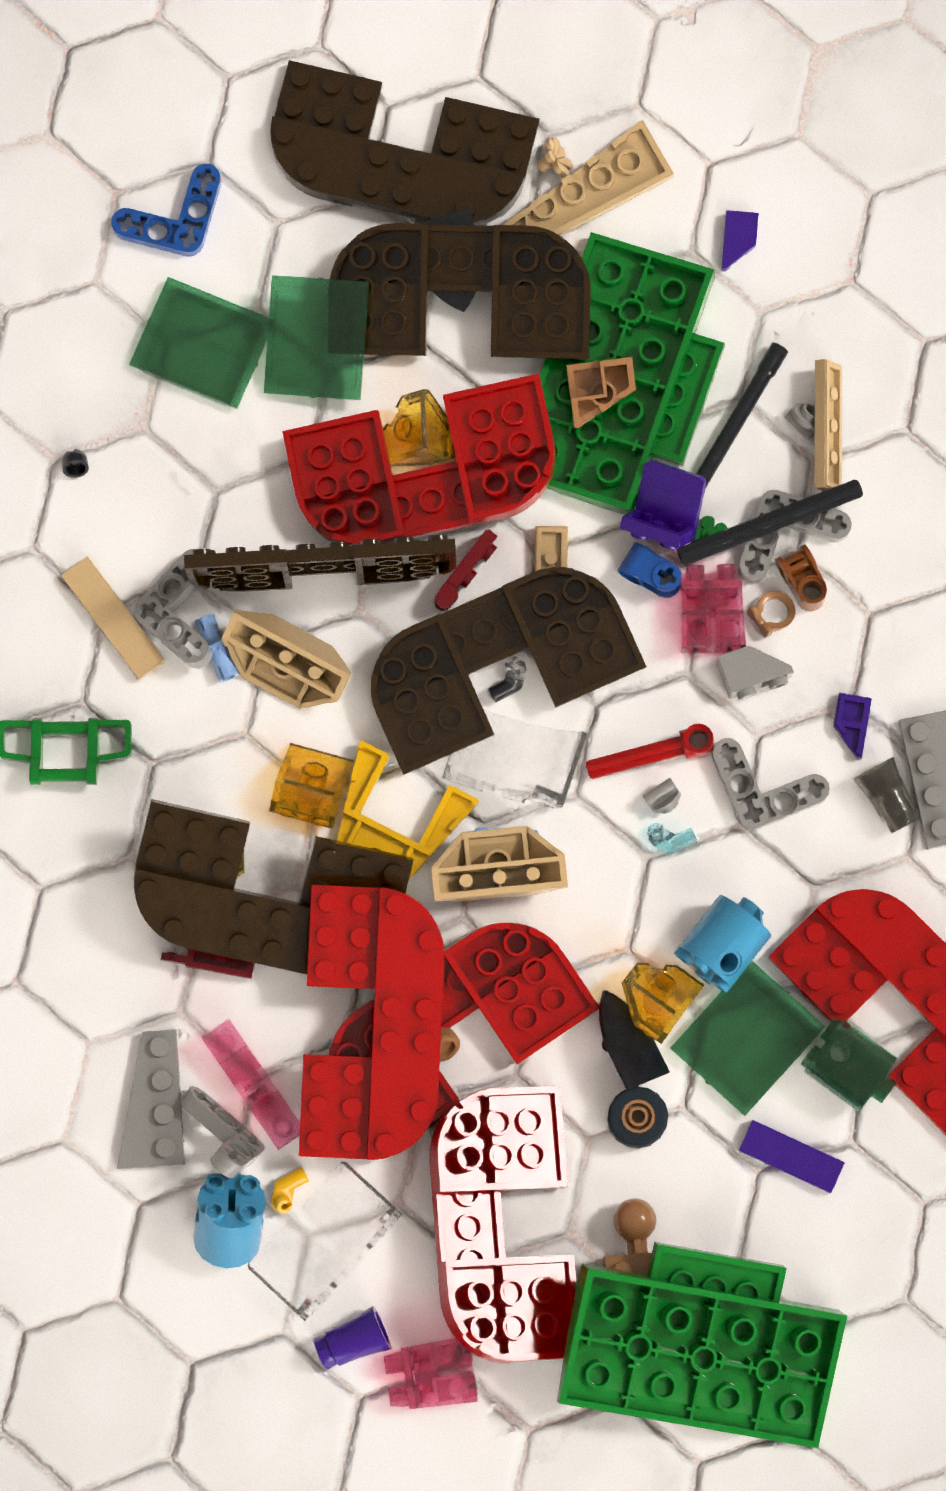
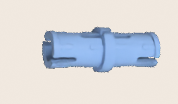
[194,614,239,682]

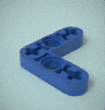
[111,164,221,257]

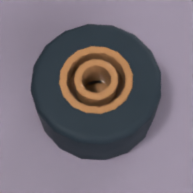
[607,1086,669,1149]

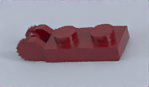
[433,529,498,612]
[160,942,255,979]

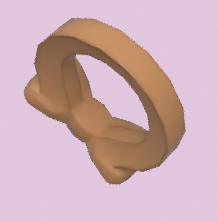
[747,591,796,638]

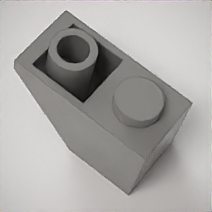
[716,646,794,701]

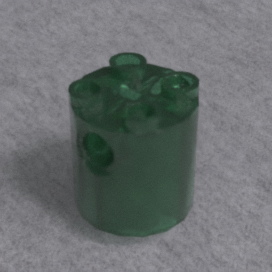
[800,1017,897,1112]

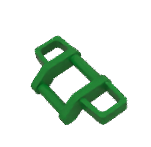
[0,718,132,785]

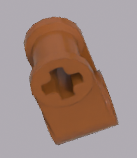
[775,544,827,612]

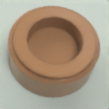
[440,1028,460,1061]

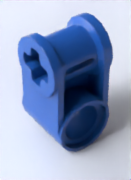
[617,542,682,598]

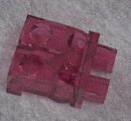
[681,564,746,653]
[384,1338,479,1410]

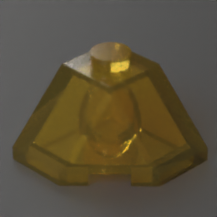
[383,389,455,467]
[621,962,704,1044]

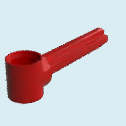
[586,723,714,779]

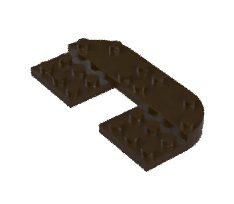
[270,60,540,225]
[328,223,592,359]
[184,535,456,592]
[371,567,647,775]
[134,799,414,974]

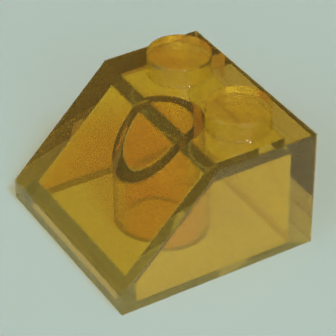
[269,743,354,829]

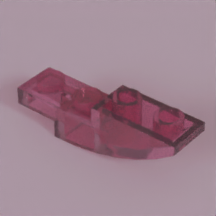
[201,1018,300,1150]

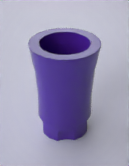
[313,1306,392,1370]

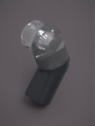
[488,656,527,703]

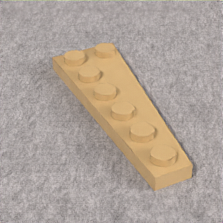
[503,120,674,236]

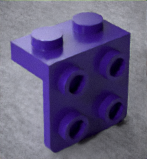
[620,460,706,550]

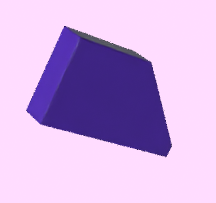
[721,210,759,272]
[833,692,872,759]

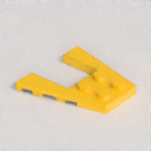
[336,740,479,882]

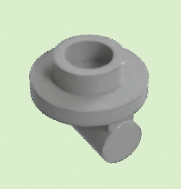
[784,403,815,440]
[643,778,681,814]

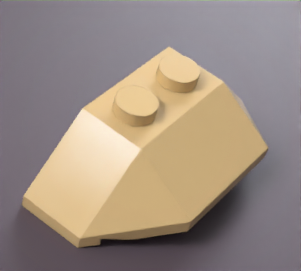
[221,610,352,709]
[431,826,568,902]

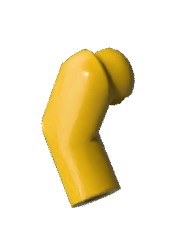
[271,1166,309,1214]

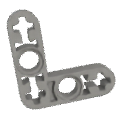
[738,490,852,583]
[134,549,213,669]
[712,738,830,831]
[180,1086,265,1178]

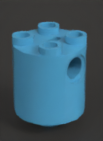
[674,895,772,993]
[193,1173,266,1269]

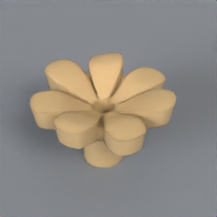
[536,137,573,178]

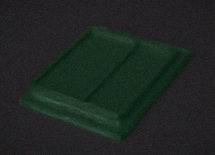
[264,275,369,400]
[129,277,276,410]
[670,961,825,1117]

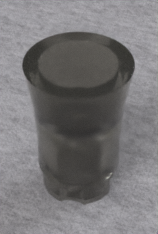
[853,757,919,834]

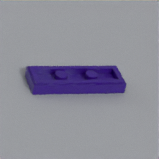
[738,1120,845,1194]

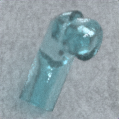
[647,823,697,853]

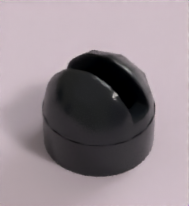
[62,449,89,478]

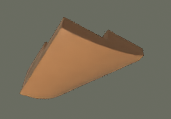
[566,357,636,428]

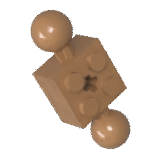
[603,1198,657,1275]

